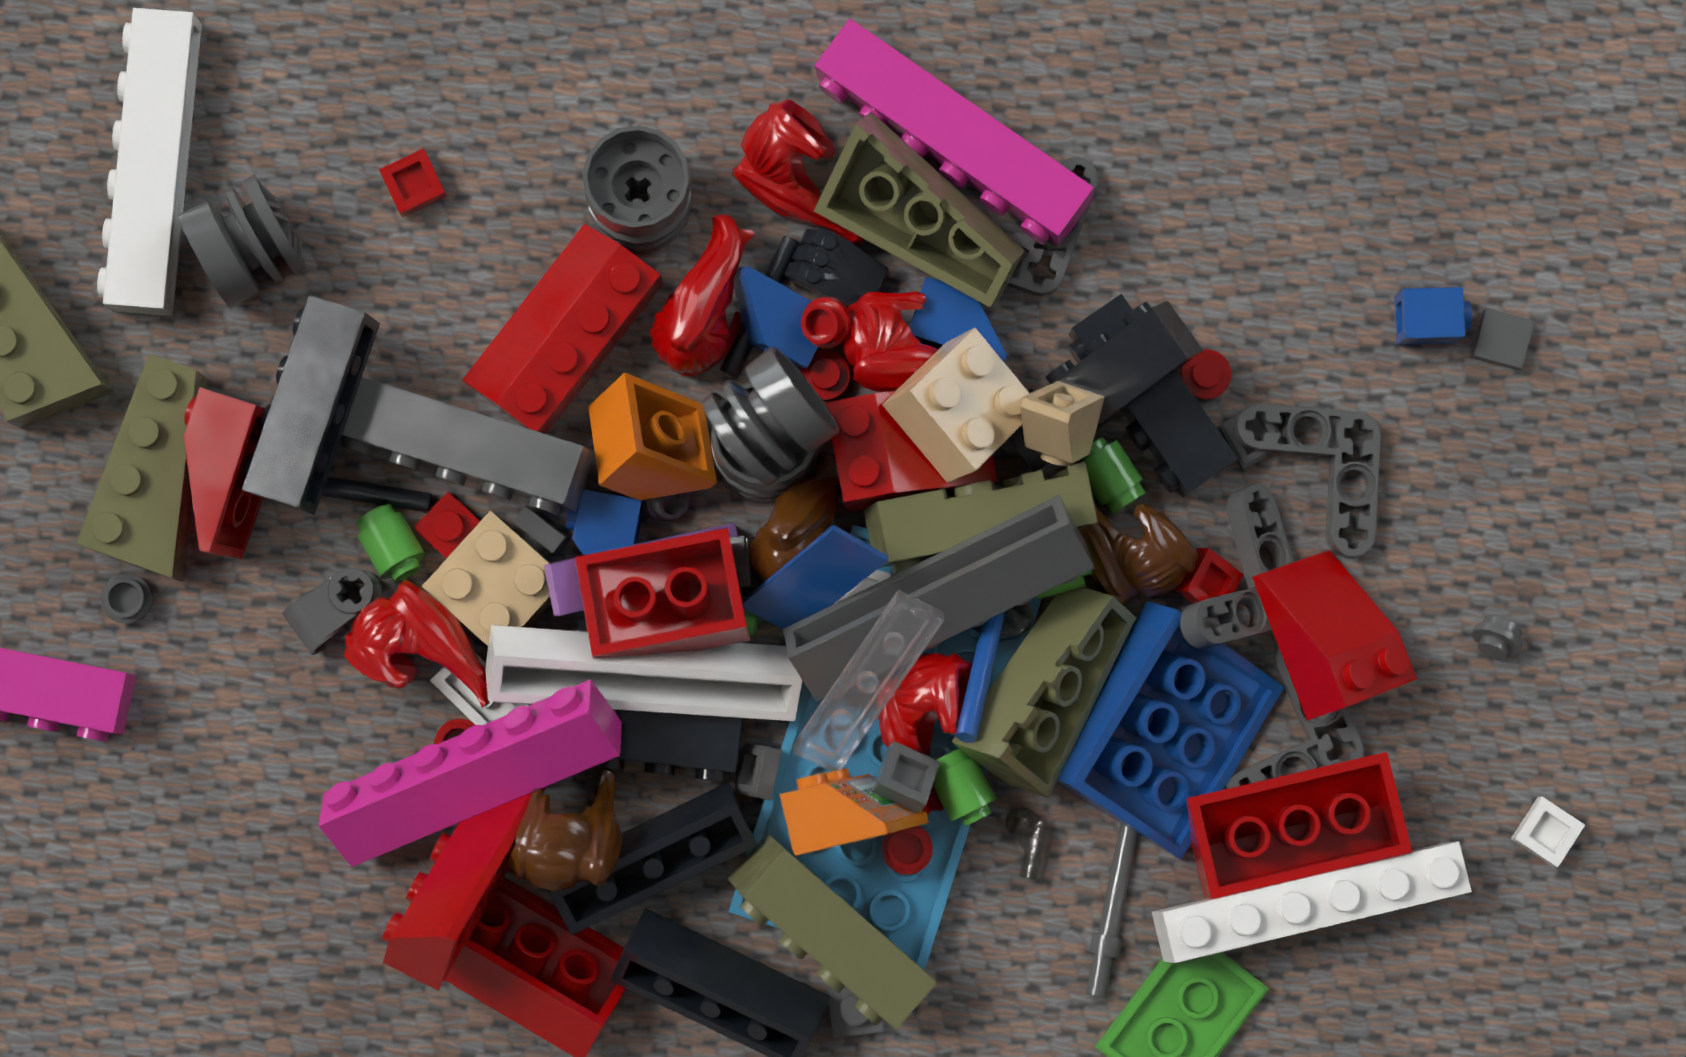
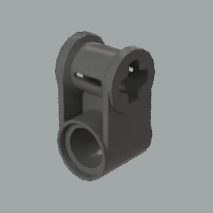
[282,568,383,655]

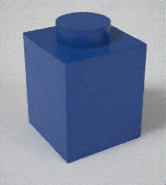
[1394,287,1472,345]

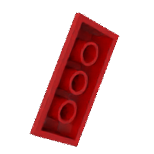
[462,224,663,434]
[1186,752,1412,899]
[381,786,547,991]
[445,878,627,1057]

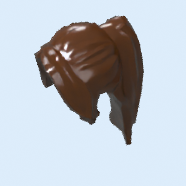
[749,452,842,584]
[1079,504,1198,606]
[507,768,622,891]

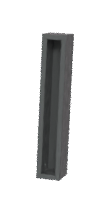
[341,377,595,516]
[783,495,1094,702]

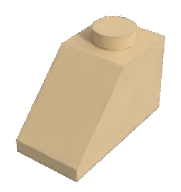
[1020,381,1105,466]

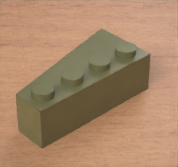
[814,112,1025,308]
[0,231,114,429]
[76,353,207,582]
[864,462,1098,575]
[952,587,1136,798]
[727,832,937,1030]

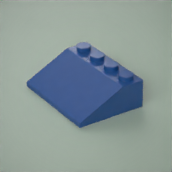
[1057,601,1285,860]

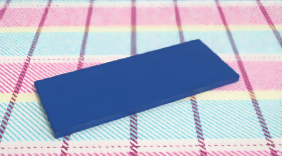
[743,525,888,629]

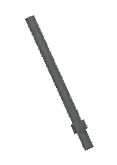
[1086,823,1139,998]

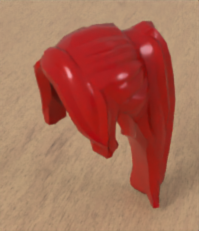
[732,99,865,246]
[649,214,756,376]
[841,291,1001,392]
[344,580,490,707]
[877,653,973,817]

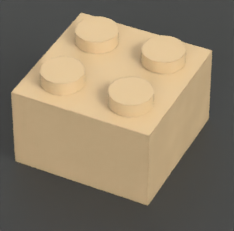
[882,328,1030,483]
[422,510,552,646]

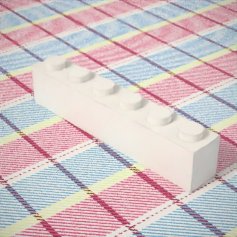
[97,8,202,316]
[485,625,802,721]
[1152,841,1472,963]

